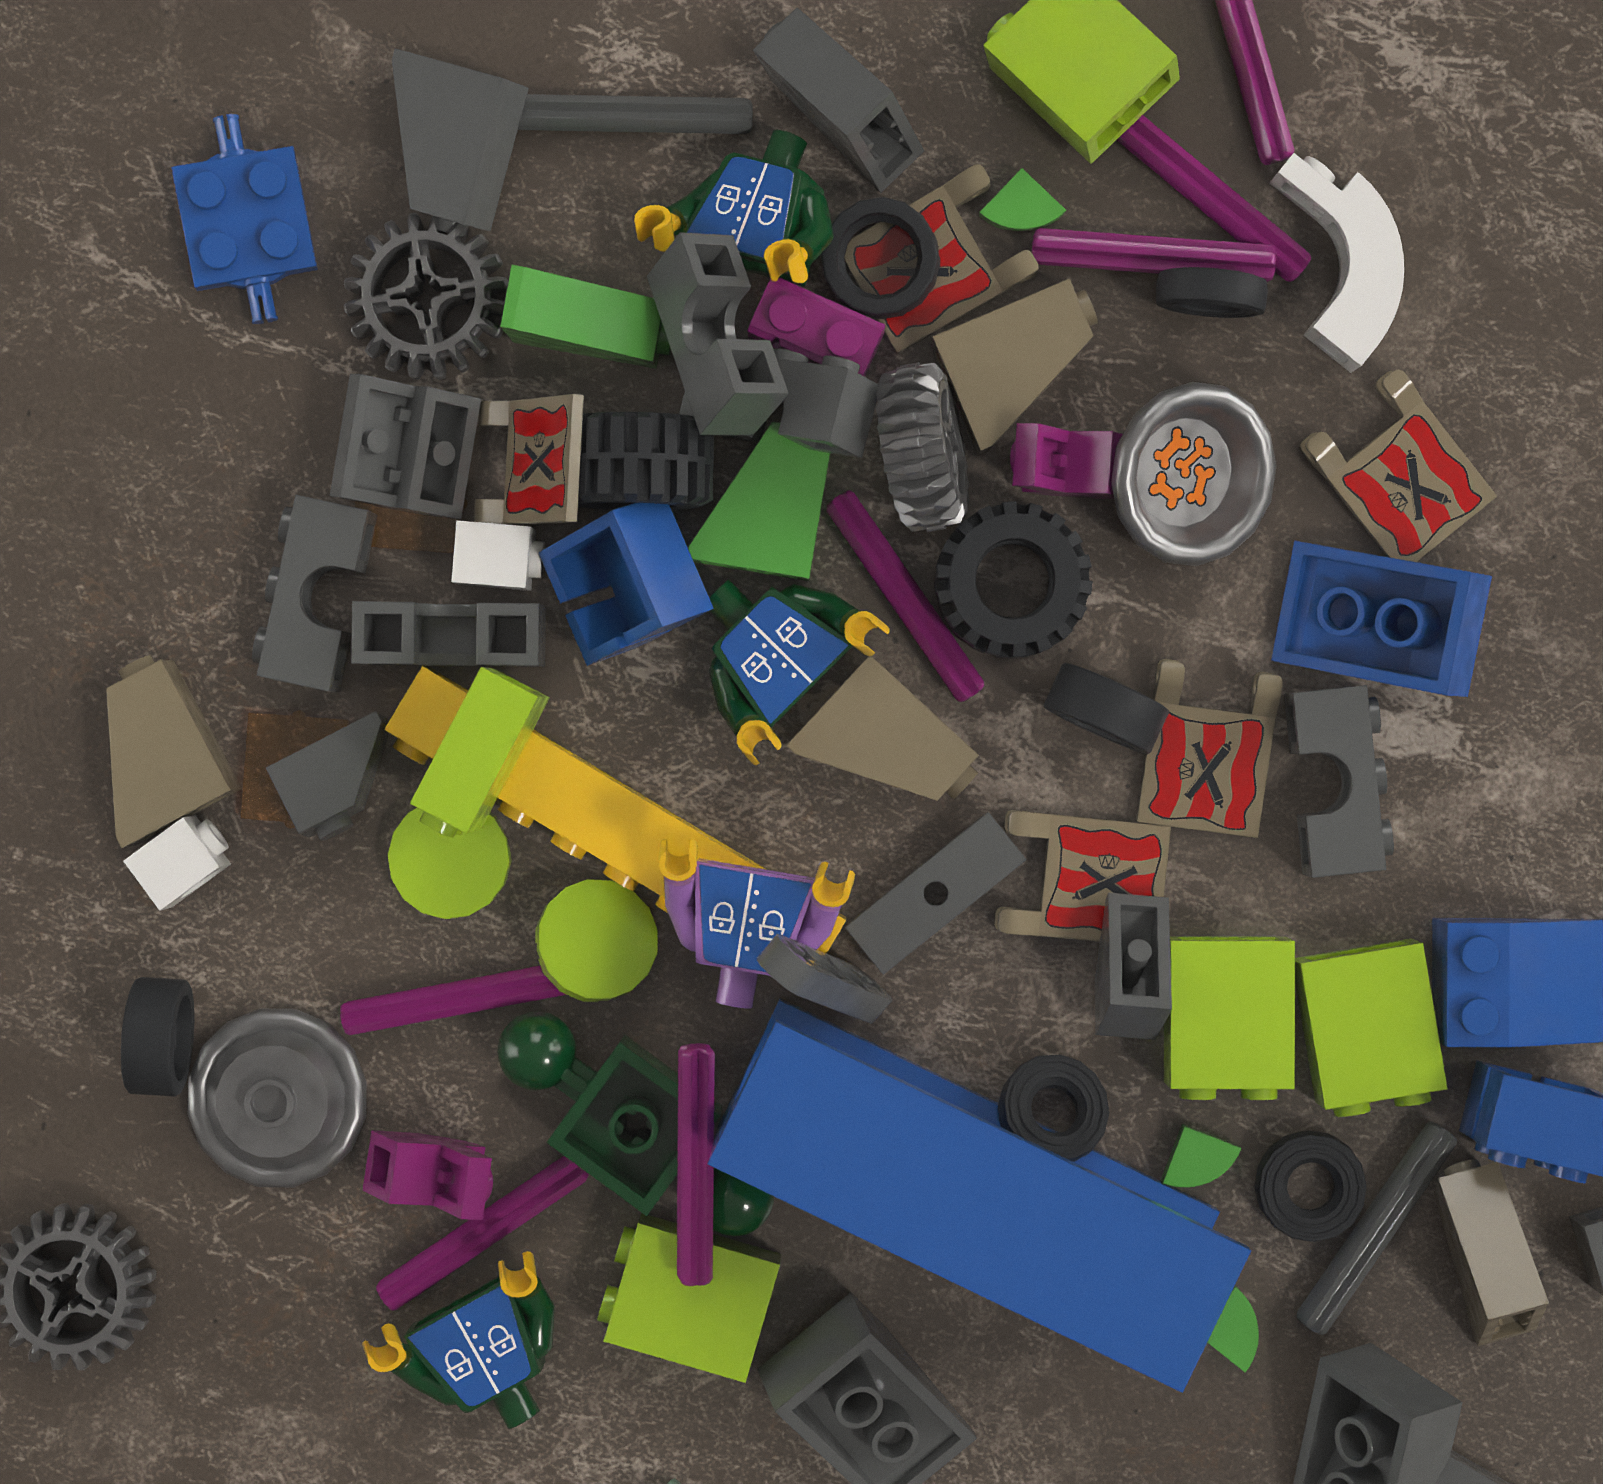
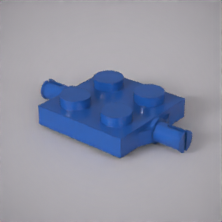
[171,114,318,324]

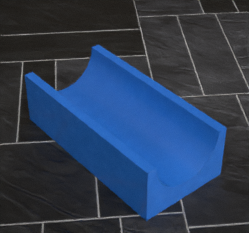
[708,998,1251,1393]

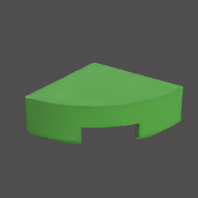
[979,168,1066,231]
[1161,1124,1242,1187]
[1207,1285,1259,1373]

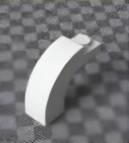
[1270,153,1404,373]

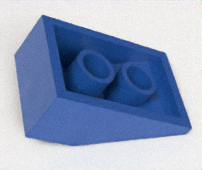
[1271,541,1492,697]
[1432,918,1603,1047]

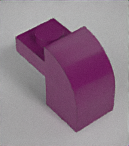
[1010,423,1123,499]
[362,1130,493,1220]

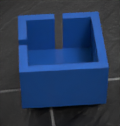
[539,503,714,666]
[1459,1060,1603,1183]

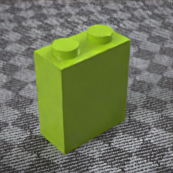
[983,0,1180,164]
[410,667,550,838]
[1164,936,1295,1100]
[1295,938,1448,1117]
[597,1213,781,1383]

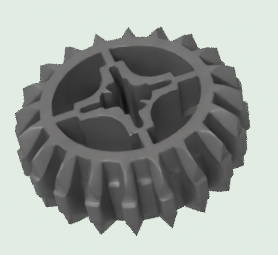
[344,213,509,380]
[875,362,970,532]
[0,1203,157,1371]

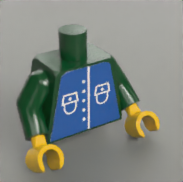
[634,129,834,287]
[709,580,890,765]
[362,1251,555,1429]

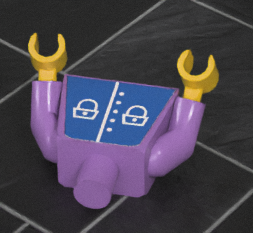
[658,839,855,1009]

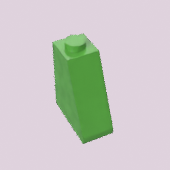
[500,265,671,369]
[688,422,831,581]

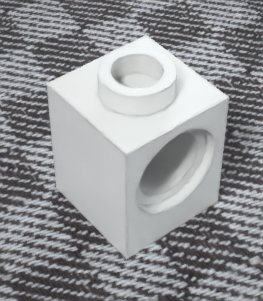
[451,520,545,591]
[123,815,231,911]

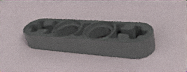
[757,934,893,1024]

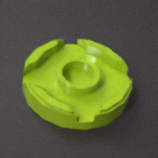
[388,808,512,919]
[535,879,658,1002]

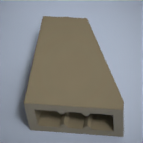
[930,279,1098,456]
[106,655,242,848]
[786,656,979,801]
[1434,1159,1549,1347]

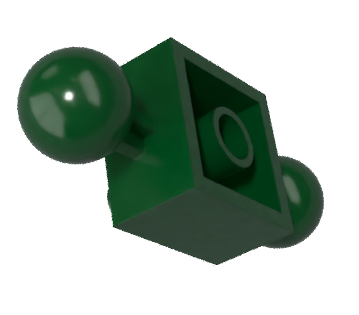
[497,1011,774,1236]

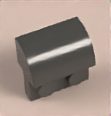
[330,374,481,520]

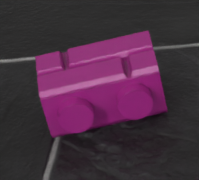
[747,278,886,377]

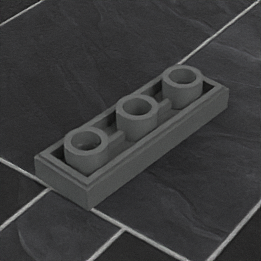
[845,811,1027,975]

